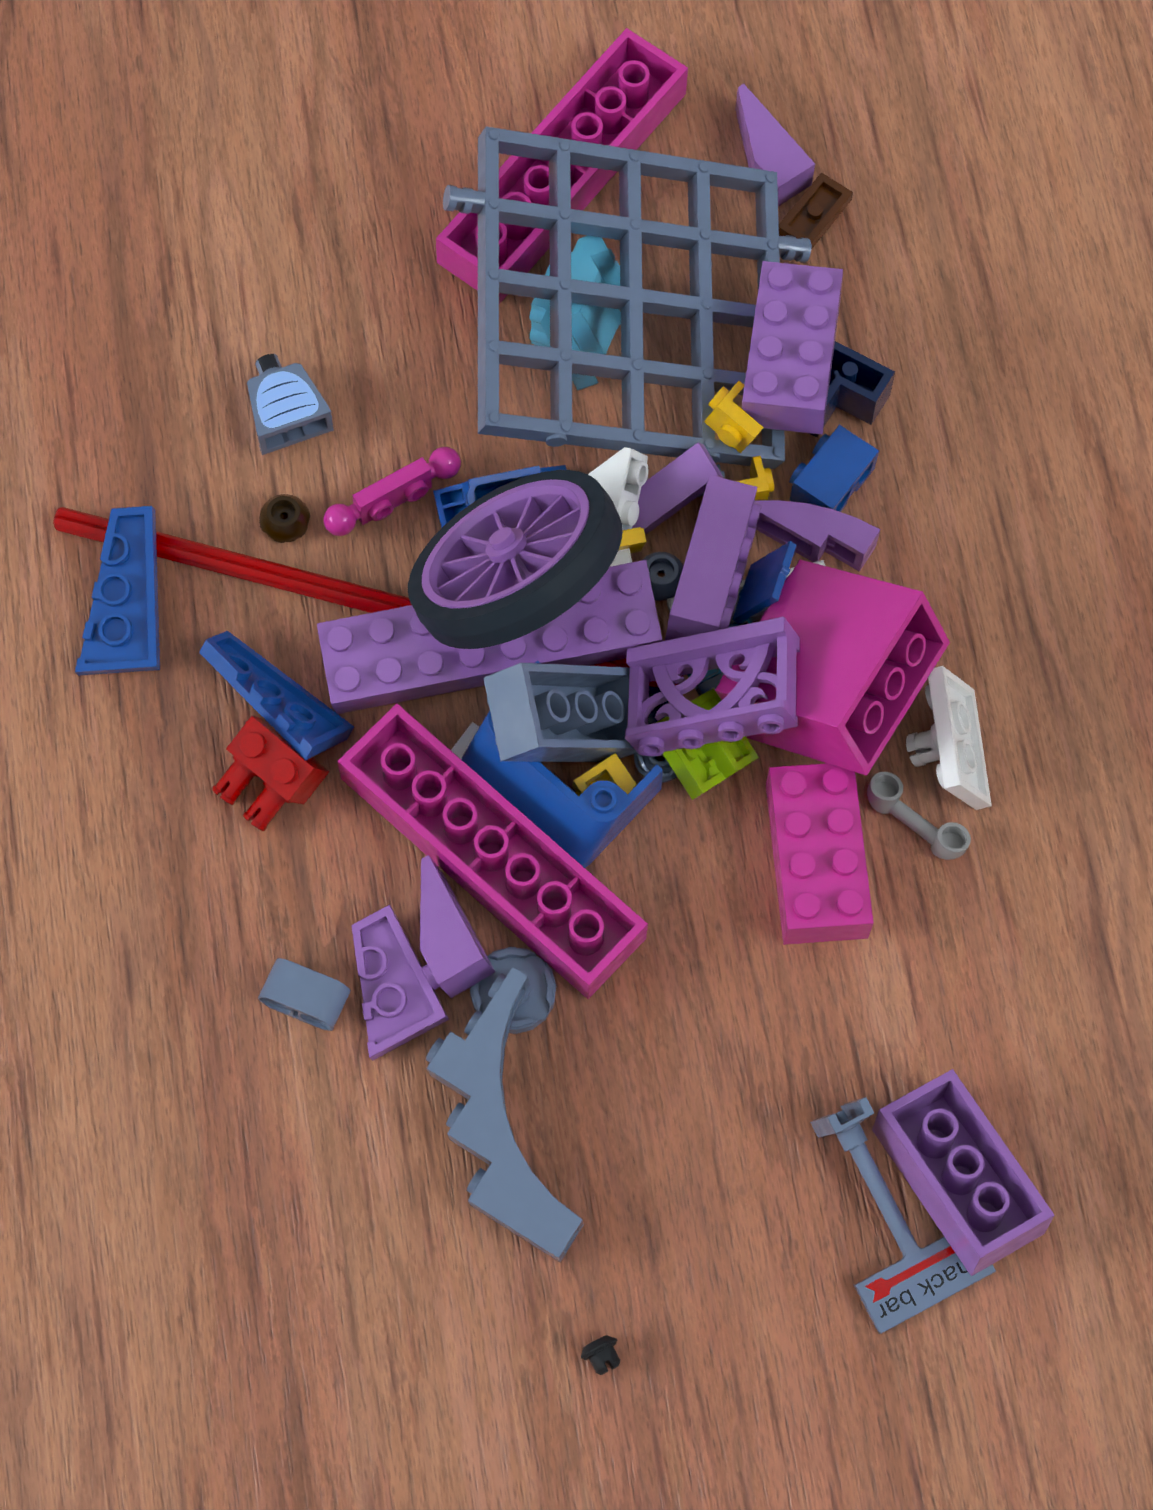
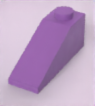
[735,84,815,206]
[420,855,495,998]

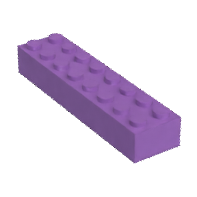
[317,560,663,714]

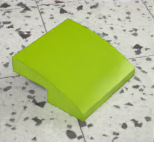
[656,688,759,800]

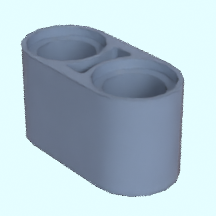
[258,958,351,1031]

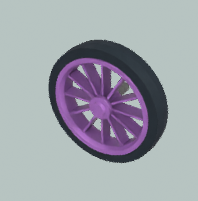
[408,470,623,649]

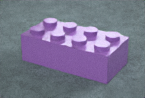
[742,261,843,435]
[665,475,762,641]
[872,1069,1055,1276]

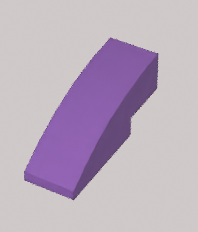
[754,500,881,572]

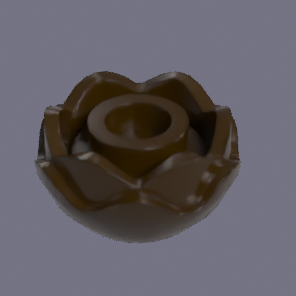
[259,494,310,543]

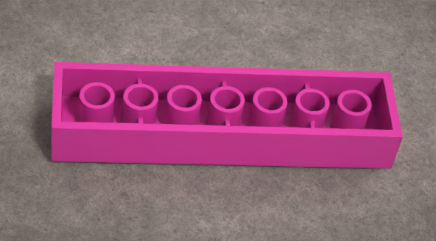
[436,28,688,304]
[338,703,648,999]

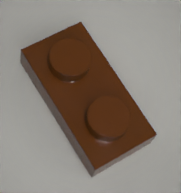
[779,172,853,250]

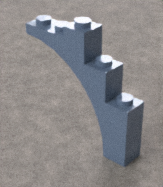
[426,967,584,1263]

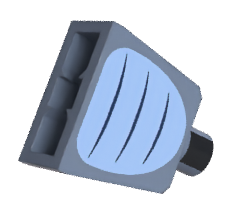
[247,354,334,455]

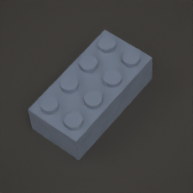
[483,663,638,762]

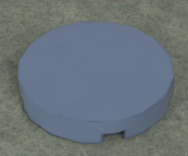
[470,947,556,1034]

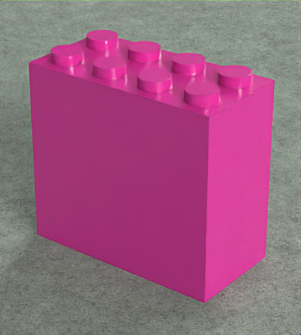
[715,559,950,776]

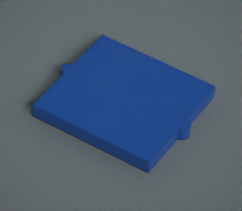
[732,541,797,624]

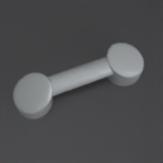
[867,772,971,860]

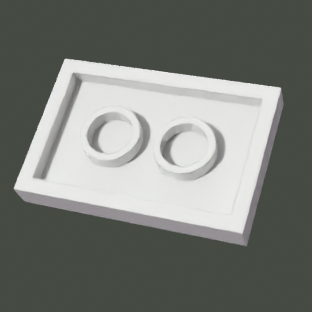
[906,666,992,810]

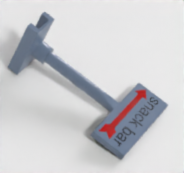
[810,1097,996,1334]

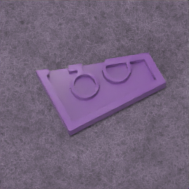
[351,905,449,1061]

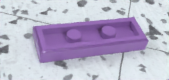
[632,442,724,535]

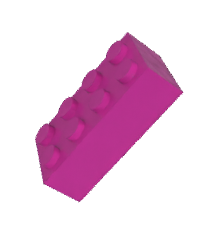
[765,763,874,945]

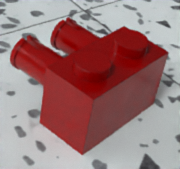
[212,716,329,831]

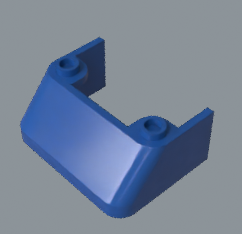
[461,660,663,868]

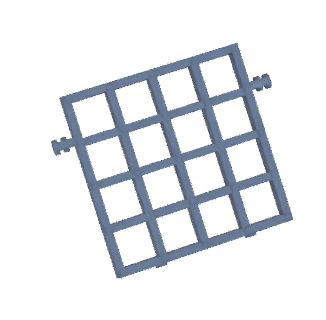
[443,126,812,469]

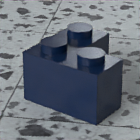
[809,341,895,437]

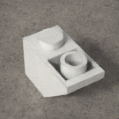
[588,447,648,530]

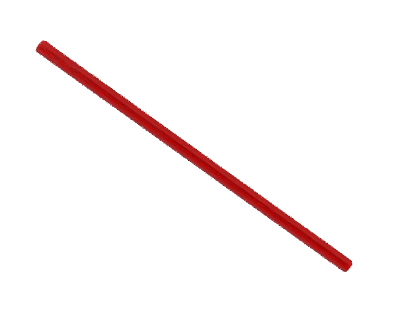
[53,507,684,687]

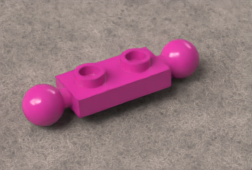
[324,447,461,536]

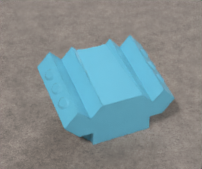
[529,236,621,390]

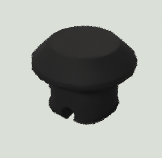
[581,1335,621,1375]

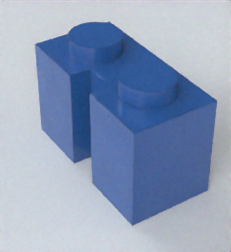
[789,424,879,512]

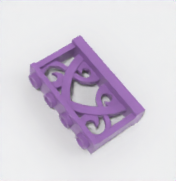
[625,617,800,756]

